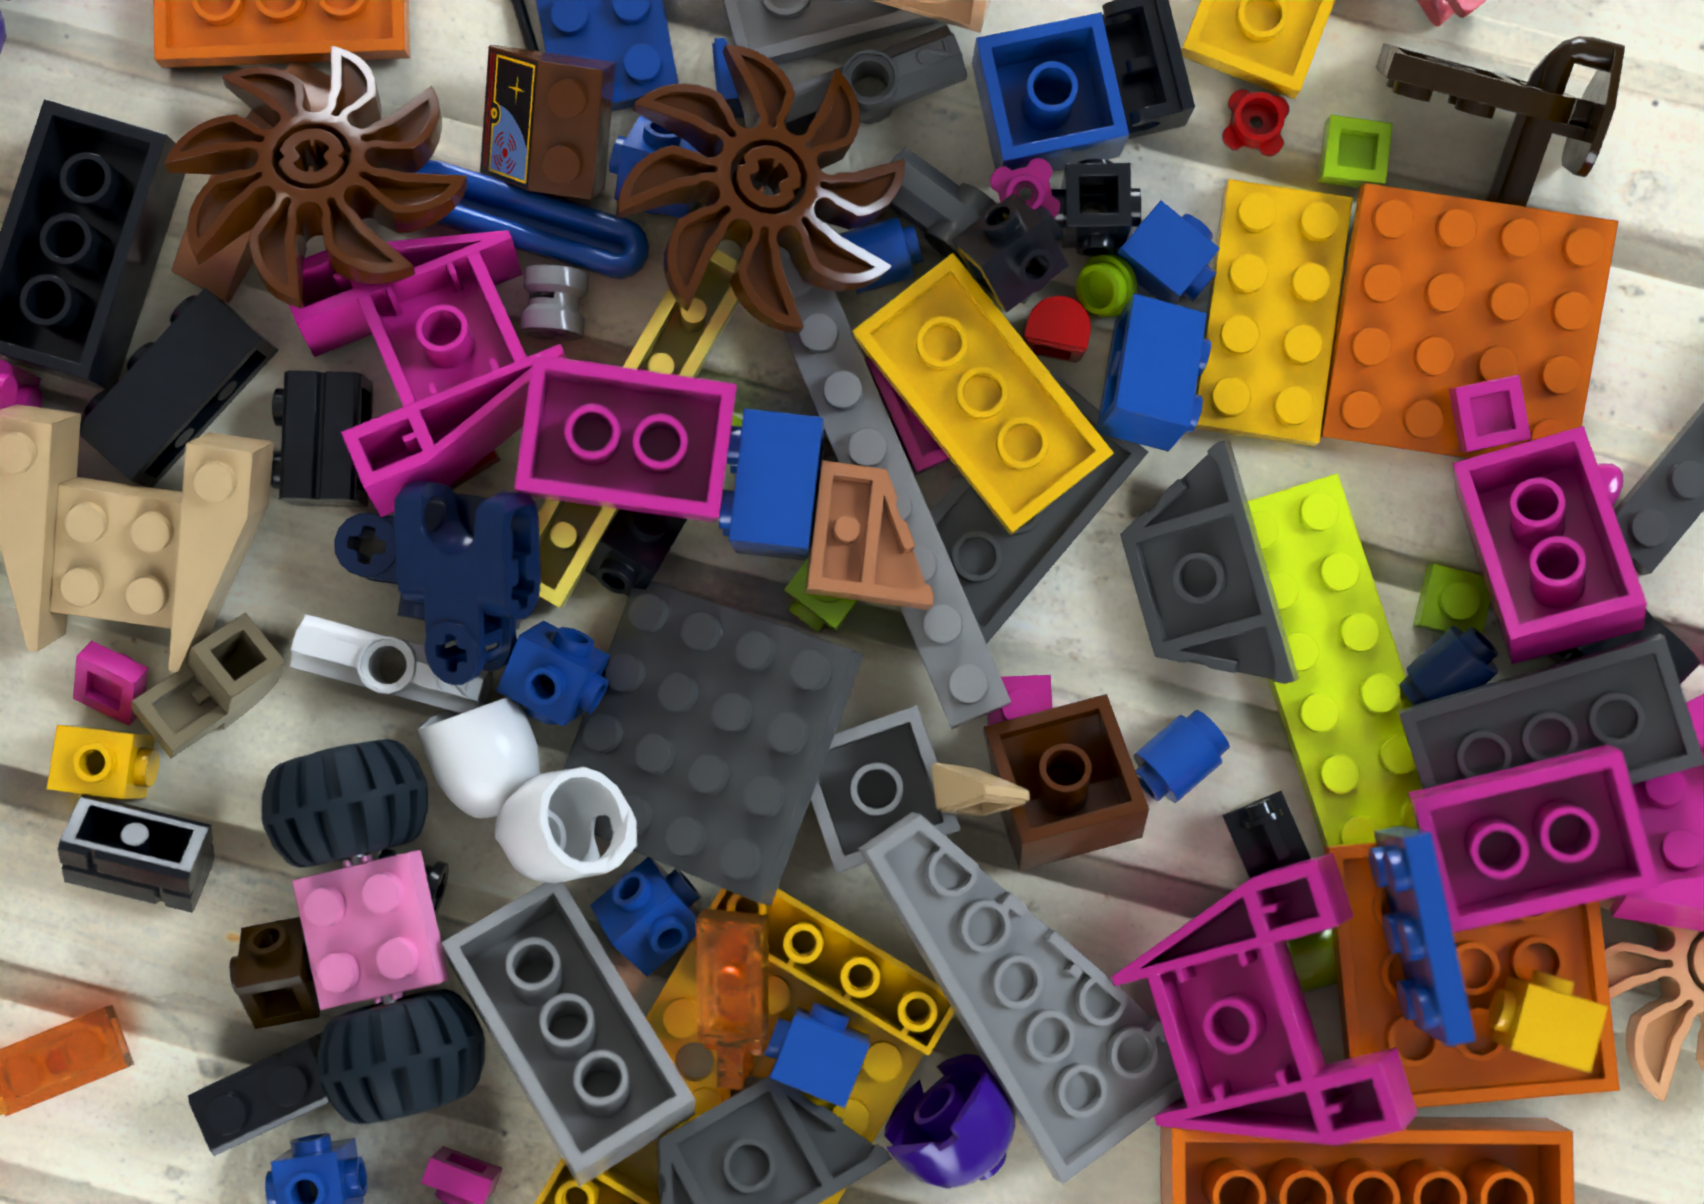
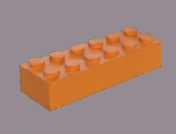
[1160,1117,1574,1204]

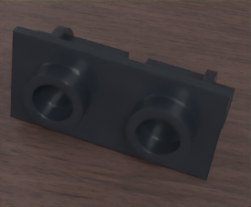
[1222,791,1311,879]

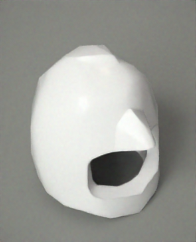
[417,697,540,818]
[495,767,637,884]

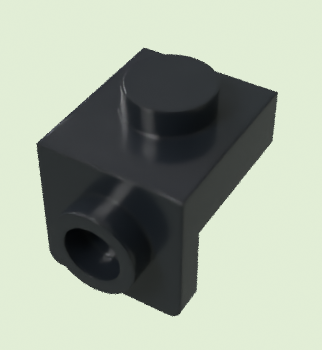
[586,509,687,597]

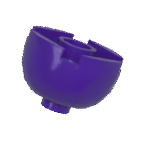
[884,1054,1016,1189]

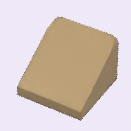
[932,763,1030,817]

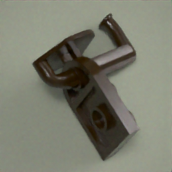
[1376,36,1625,207]

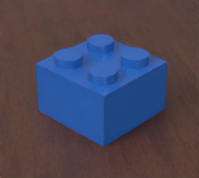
[972,12,1129,171]
[719,409,825,561]

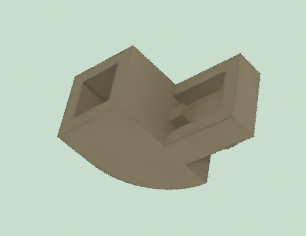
[131,612,286,759]

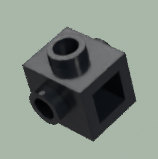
[1051,159,1142,256]
[952,193,1069,312]

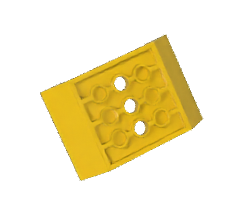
[535,887,954,1204]

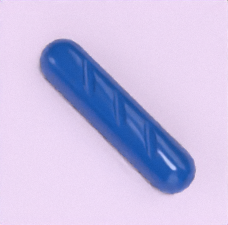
[415,160,650,279]

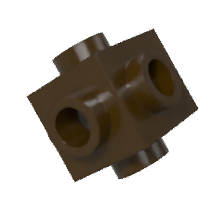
[229,917,320,1029]

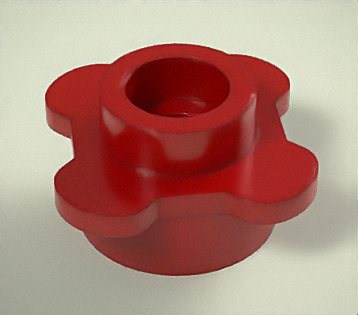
[1222,89,1290,157]

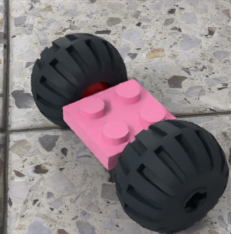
[262,739,485,1124]

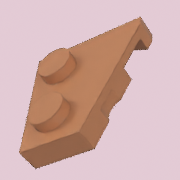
[804,460,934,610]

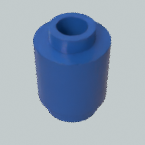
[840,217,923,294]
[1133,710,1230,803]

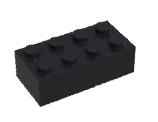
[0,99,185,390]

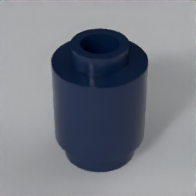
[1399,626,1499,705]

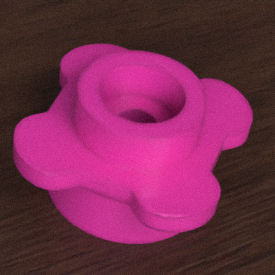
[990,158,1060,218]

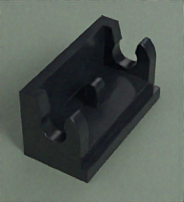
[1102,0,1195,139]

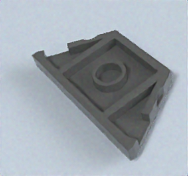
[1120,440,1299,684]
[657,1075,892,1204]

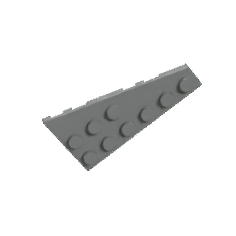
[858,812,1183,1184]

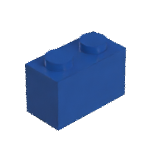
[1096,293,1211,452]

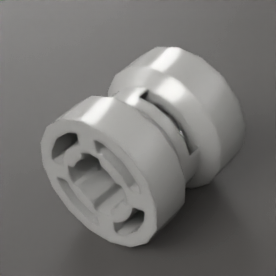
[520,264,588,341]

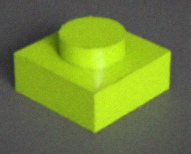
[1318,115,1393,188]
[1413,563,1491,634]

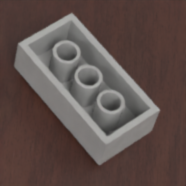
[441,882,695,1187]

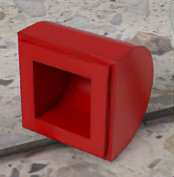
[1022,296,1091,363]

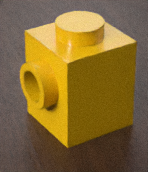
[47,725,159,799]
[1489,970,1608,1073]

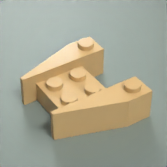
[0,404,274,672]

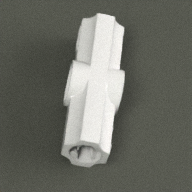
[290,614,493,714]

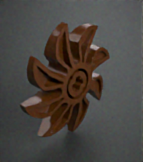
[616,45,905,333]
[164,46,468,308]

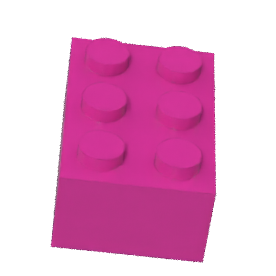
[515,354,737,523]
[1453,426,1647,664]
[1408,744,1659,933]

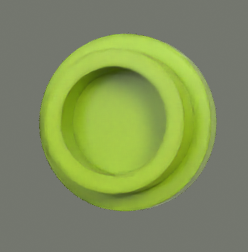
[1076,254,1138,317]

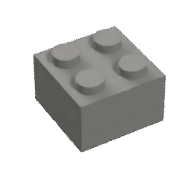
[811,705,961,873]

